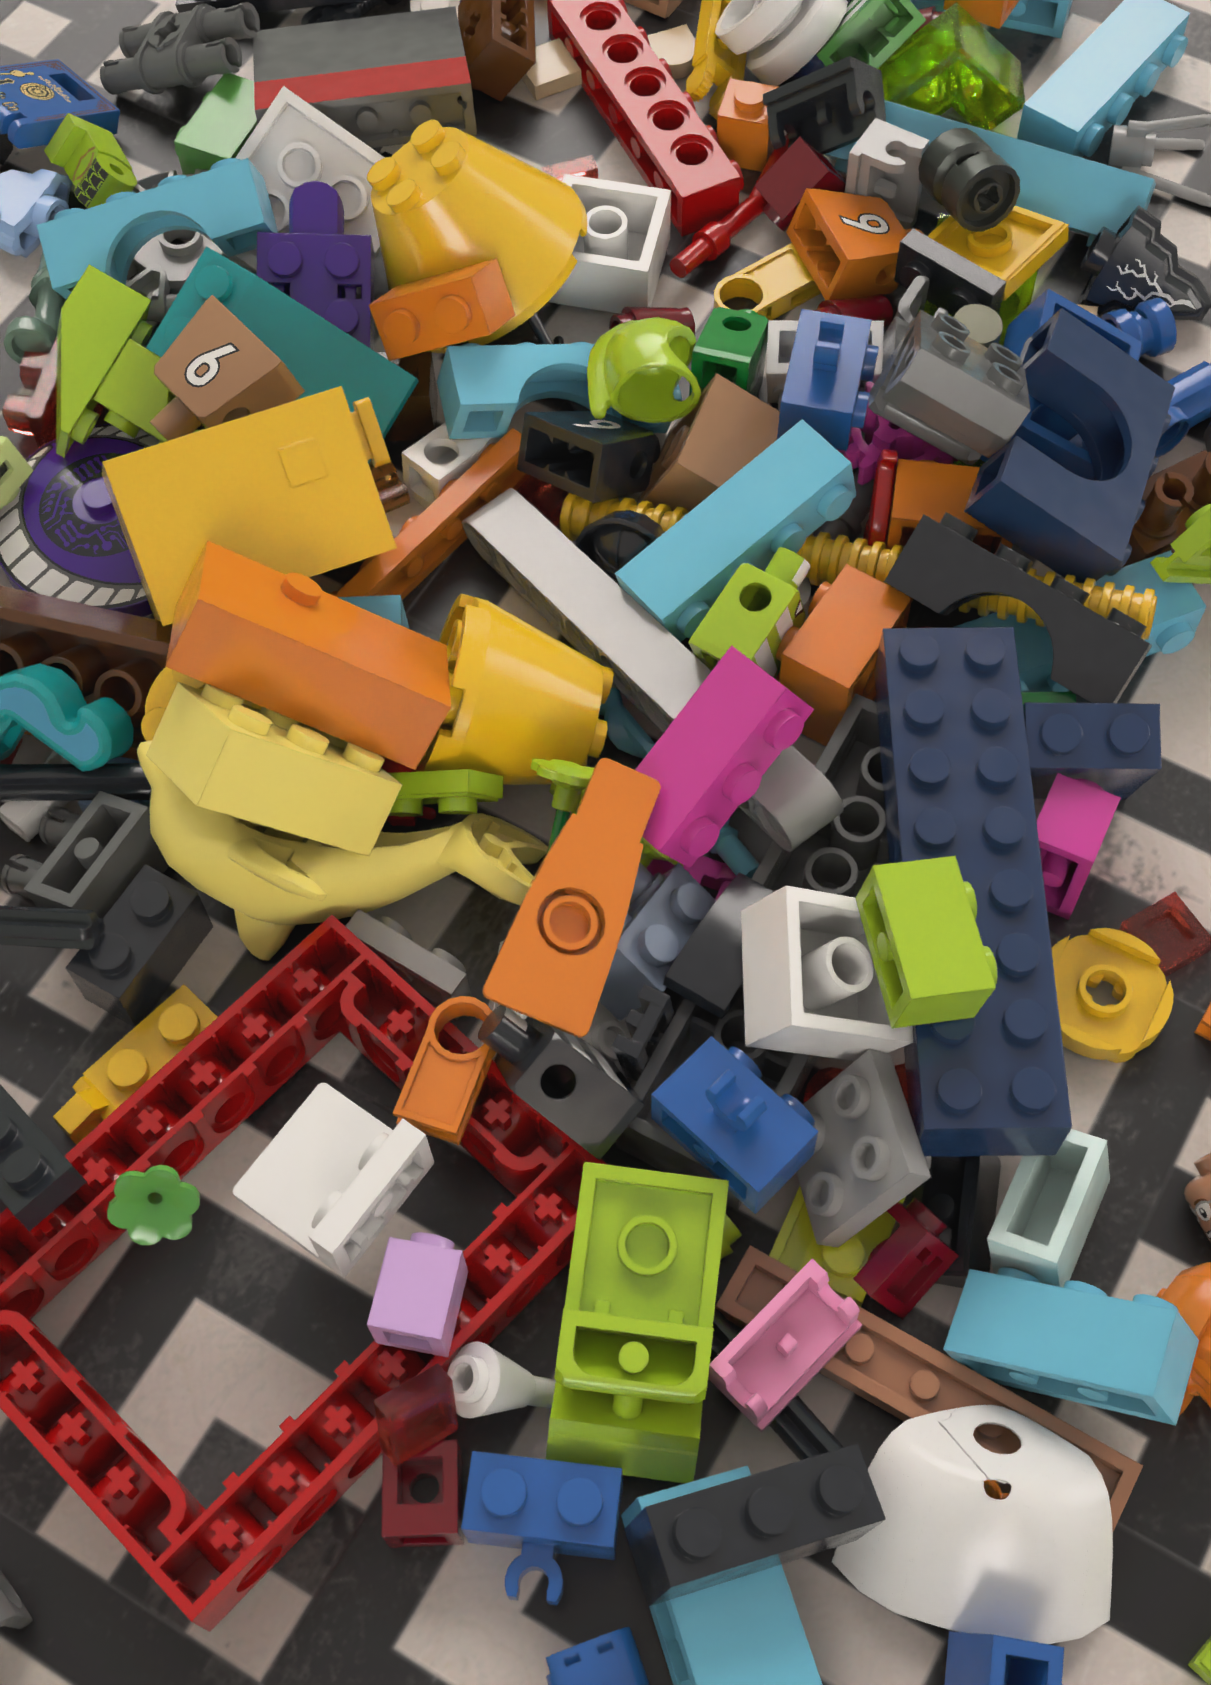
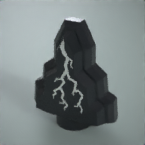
[1077,205,1211,320]

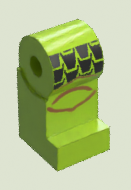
[44,113,137,208]

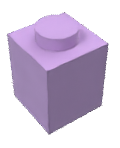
[367,1232,468,1357]

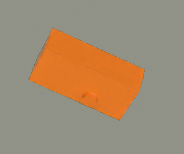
[165,540,451,770]

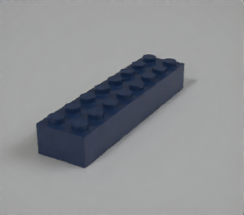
[874,627,1072,1157]

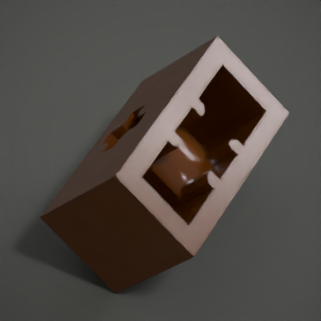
[458,0,536,102]

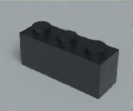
[624,1443,886,1606]

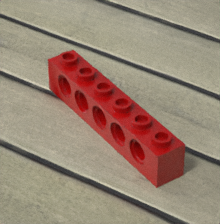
[547,0,744,237]

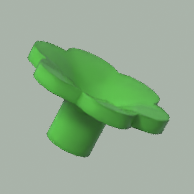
[107,1165,200,1246]

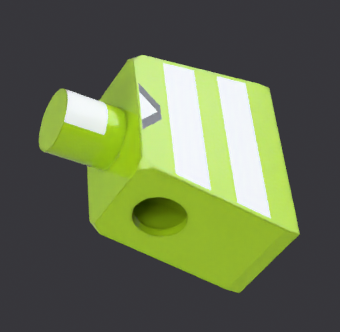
[688,547,811,678]

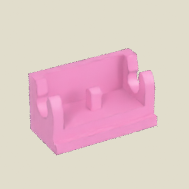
[709,1258,862,1432]

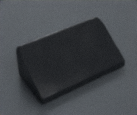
[911,1156,1001,1288]

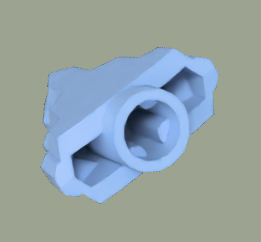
[0,169,72,258]

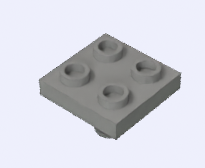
[796,1049,931,1248]

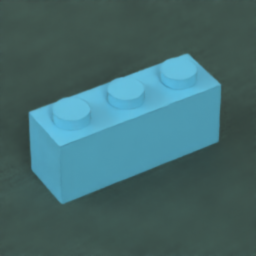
[943,1267,1199,1426]

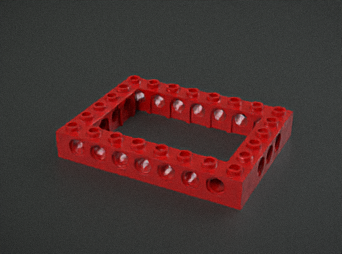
[0,915,607,1632]

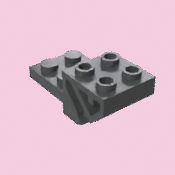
[868,310,1031,466]

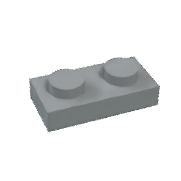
[345,909,471,1020]

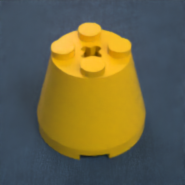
[417,594,614,785]

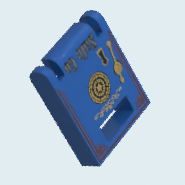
[0,59,120,149]

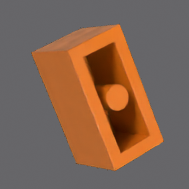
[369,258,515,361]

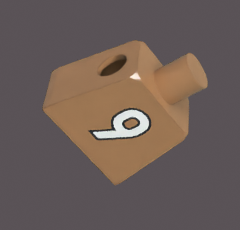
[150,295,305,441]

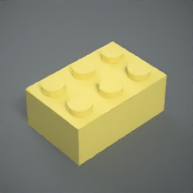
[146,682,402,856]

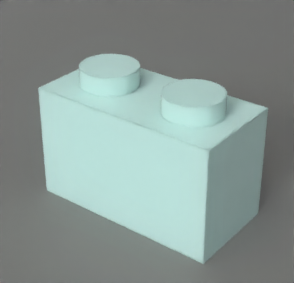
[987,1129,1110,1287]

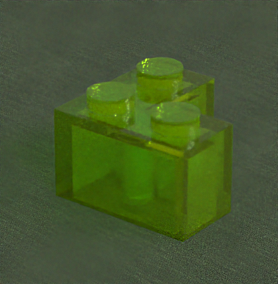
[878,2,1026,131]

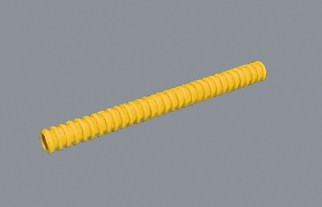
[560,493,1157,641]

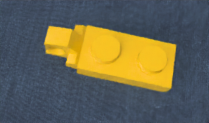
[53,984,218,1145]

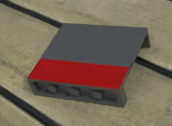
[253,6,477,148]

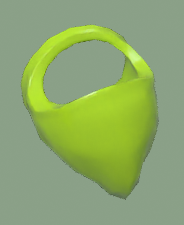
[587,317,701,423]

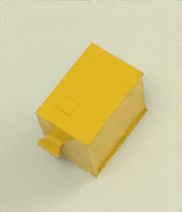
[102,386,397,627]

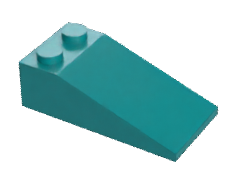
[146,246,419,464]

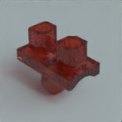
[2,337,104,448]

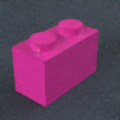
[1037,773,1121,920]

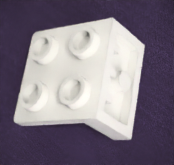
[233,1083,434,1278]

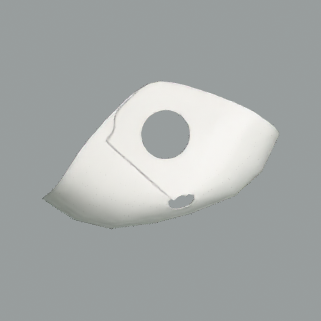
[832,1405,1113,1644]

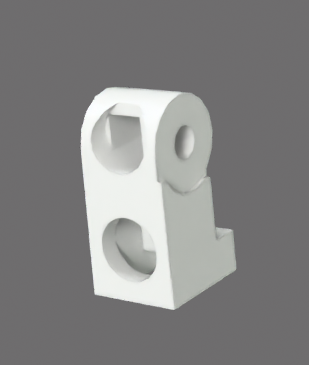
[402,422,508,508]

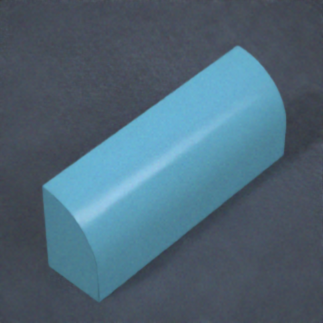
[621,1465,823,1685]

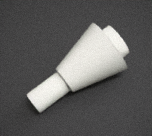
[446,1342,556,1418]

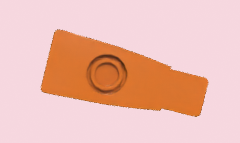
[482,758,661,1038]

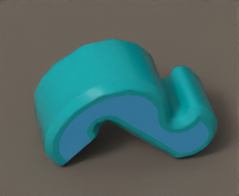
[0,663,134,772]

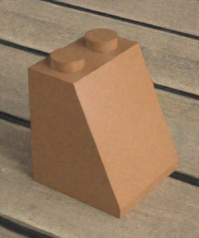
[637,374,780,512]

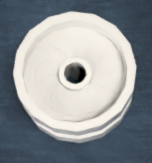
[715,0,848,86]

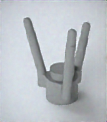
[1108,114,1211,208]

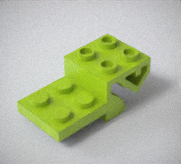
[546,1162,729,1483]

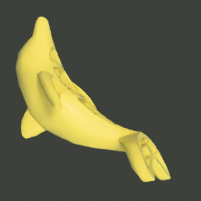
[137,740,548,961]

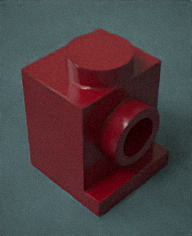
[382,1429,464,1548]

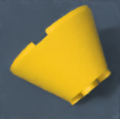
[367,120,588,354]

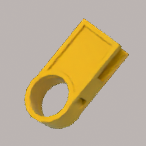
[713,243,821,320]

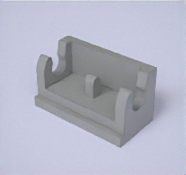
[845,118,929,229]

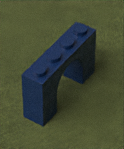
[964,308,1175,583]

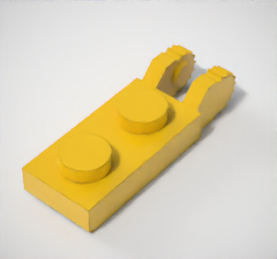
[685,0,747,120]

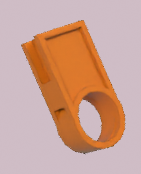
[393,996,496,1145]

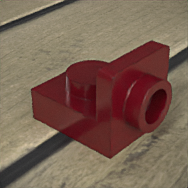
[853,1197,959,1320]

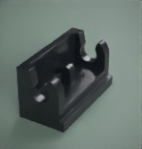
[763,56,886,155]

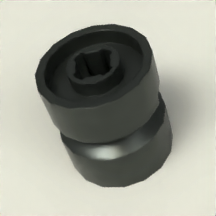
[918,128,1020,232]

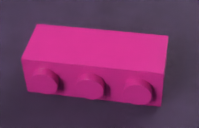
[635,645,814,868]

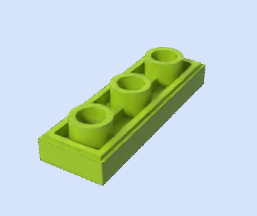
[388,769,503,817]

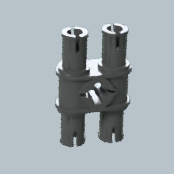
[100,2,260,95]

